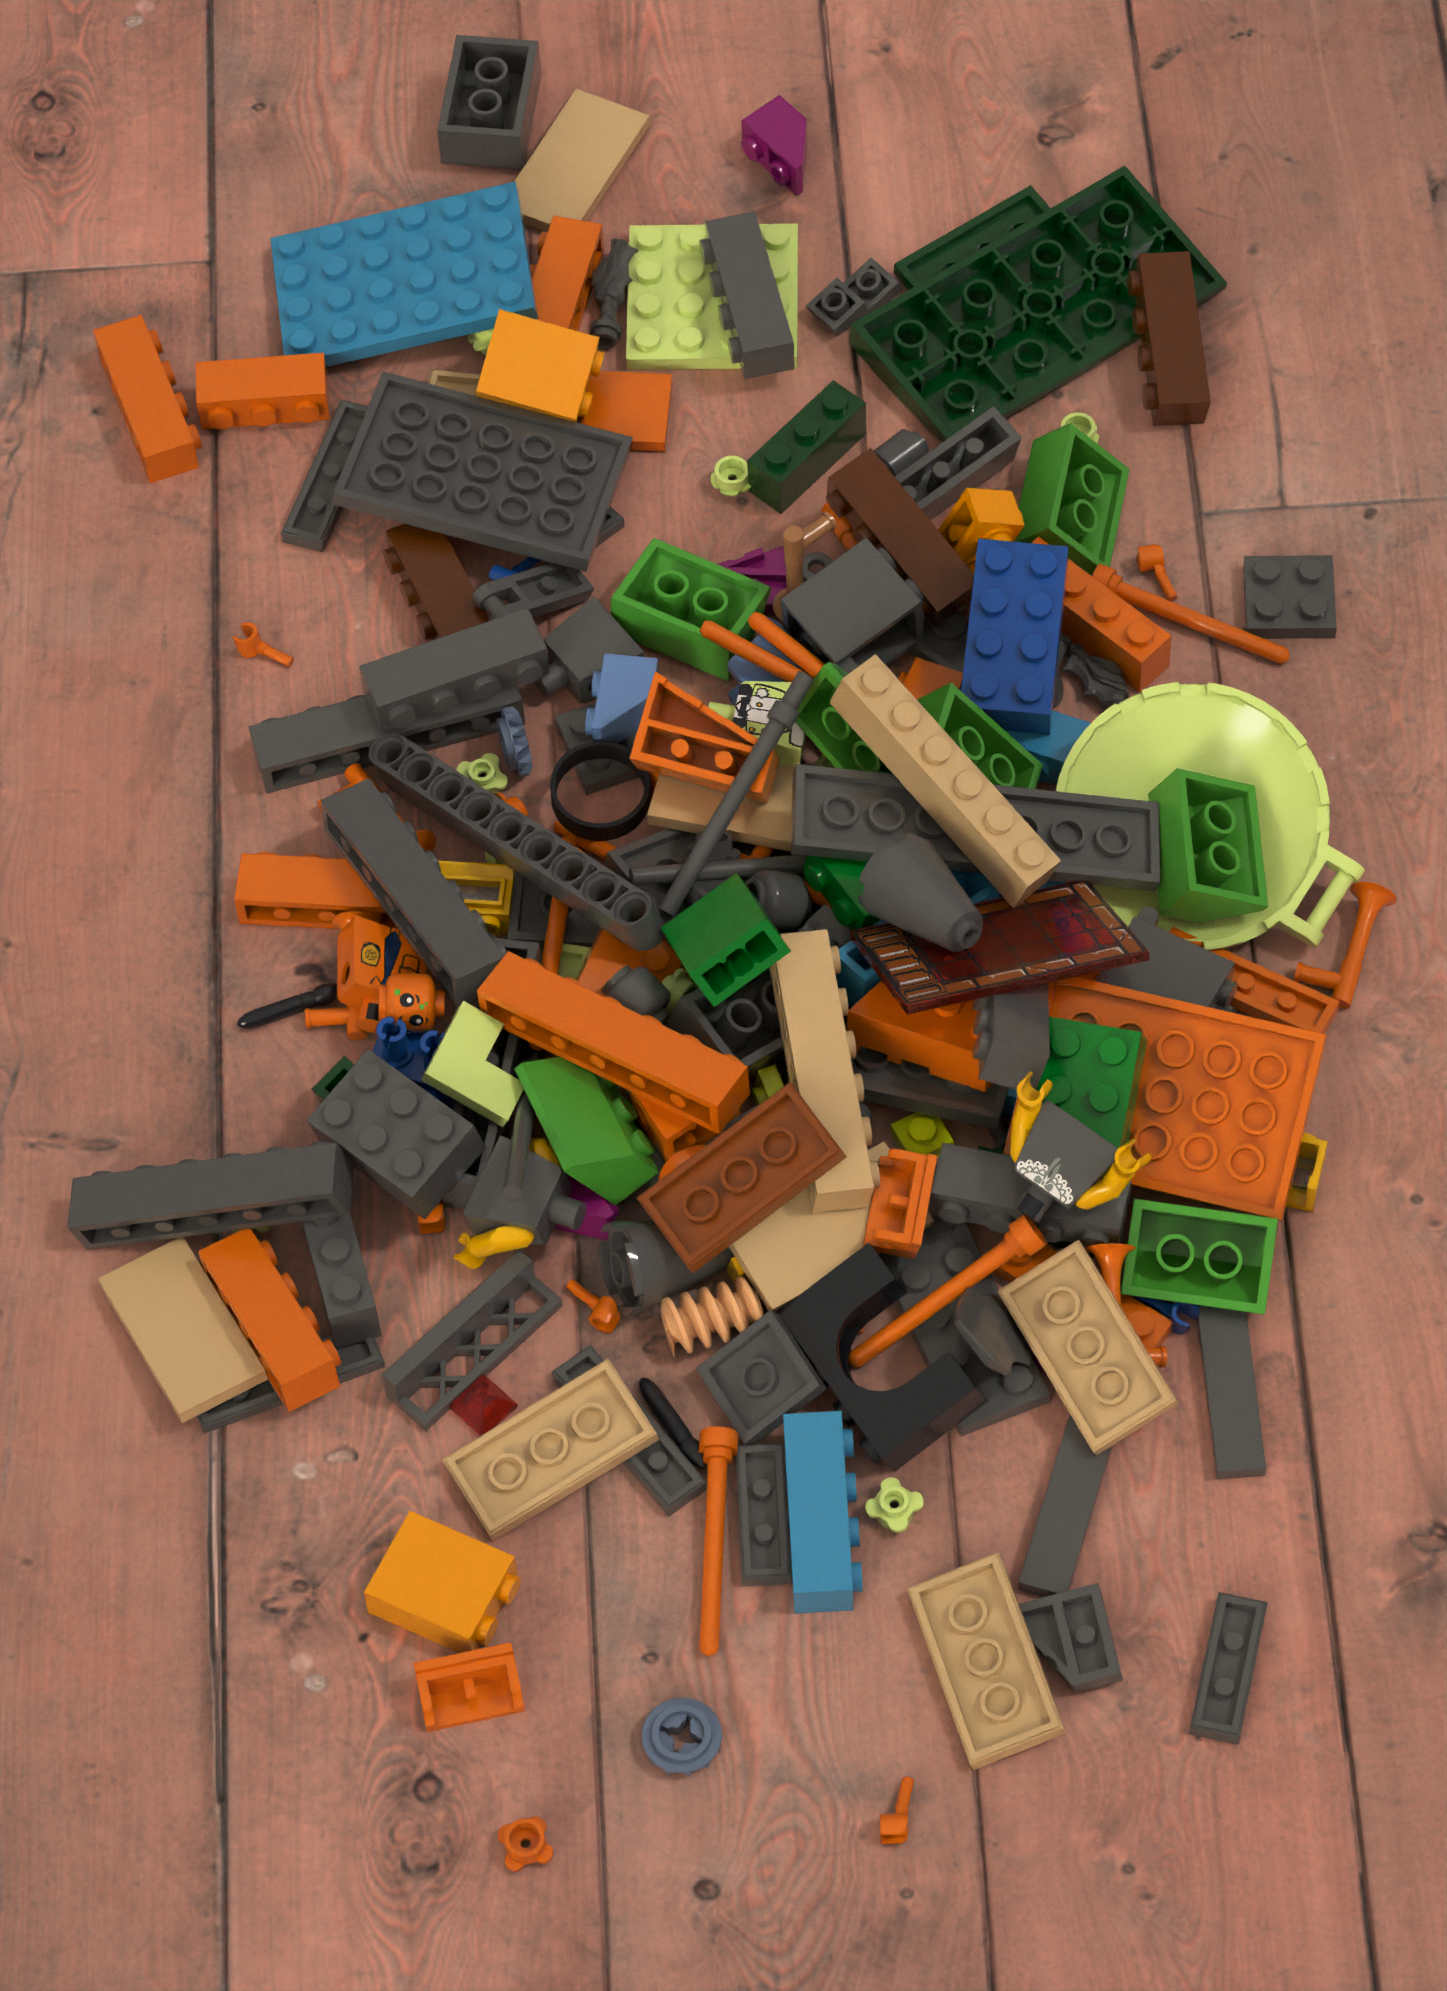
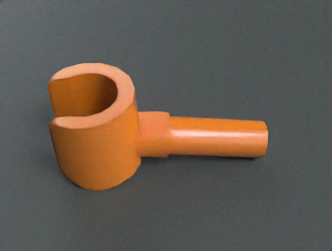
[1136,544,1178,601]
[232,622,294,667]
[417,1199,446,1234]
[566,1279,621,1334]
[880,1776,914,1844]

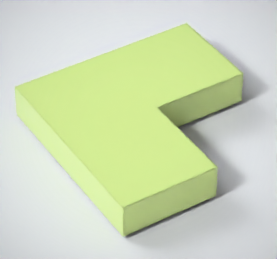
[421,1001,524,1127]

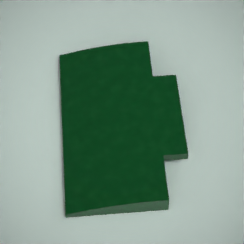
[849,166,1227,443]

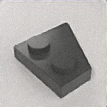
[1019,1583,1123,1693]

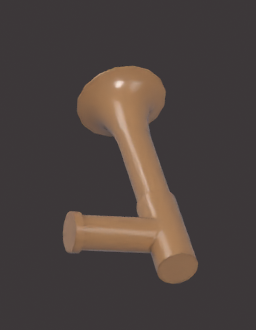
[772,511,837,621]

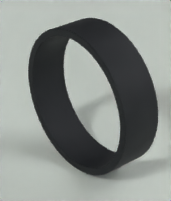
[550,741,651,841]

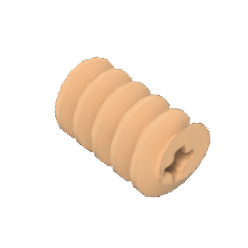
[660,1276,764,1357]

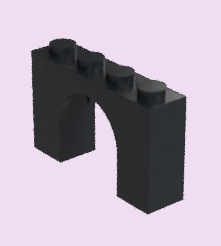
[777,1243,988,1471]

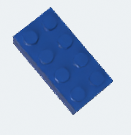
[961,539,1068,734]

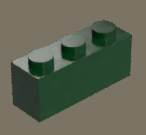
[747,380,866,514]

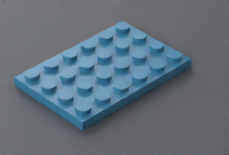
[270,182,538,367]

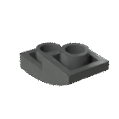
[806,258,902,334]

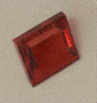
[449,1374,518,1436]

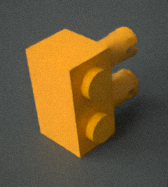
[938,488,1025,574]

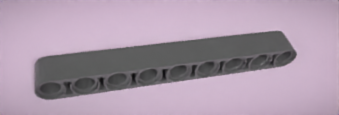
[369,733,665,951]

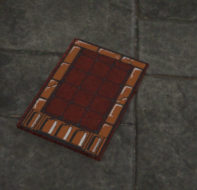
[850,881,1150,1015]

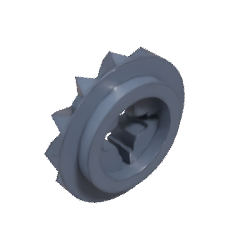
[496,706,533,778]
[642,1698,722,1777]

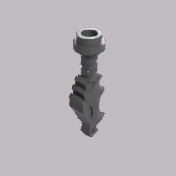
[589,238,639,349]
[1062,643,1130,709]

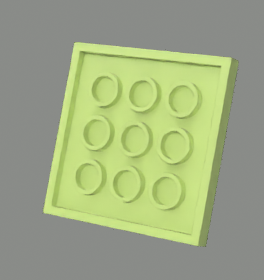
[626,223,798,370]

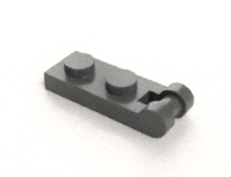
[471,563,594,621]

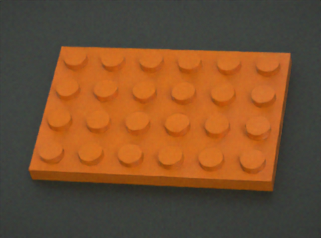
[1003,971,1328,1222]

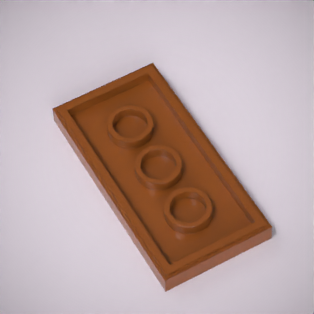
[637,1082,847,1273]

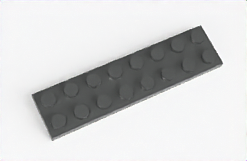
[791,764,1160,891]

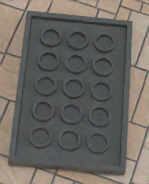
[332,372,633,572]

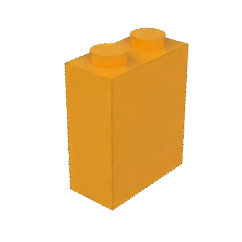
[476,309,605,422]
[364,1511,521,1653]

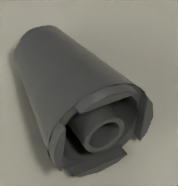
[858,833,983,952]
[599,1221,735,1316]

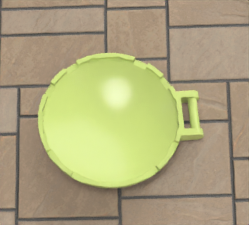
[1056,682,1365,951]

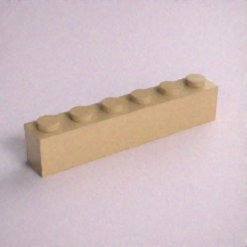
[829,654,1061,908]
[769,929,880,1213]

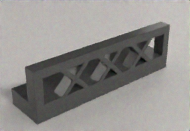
[382,1249,563,1431]

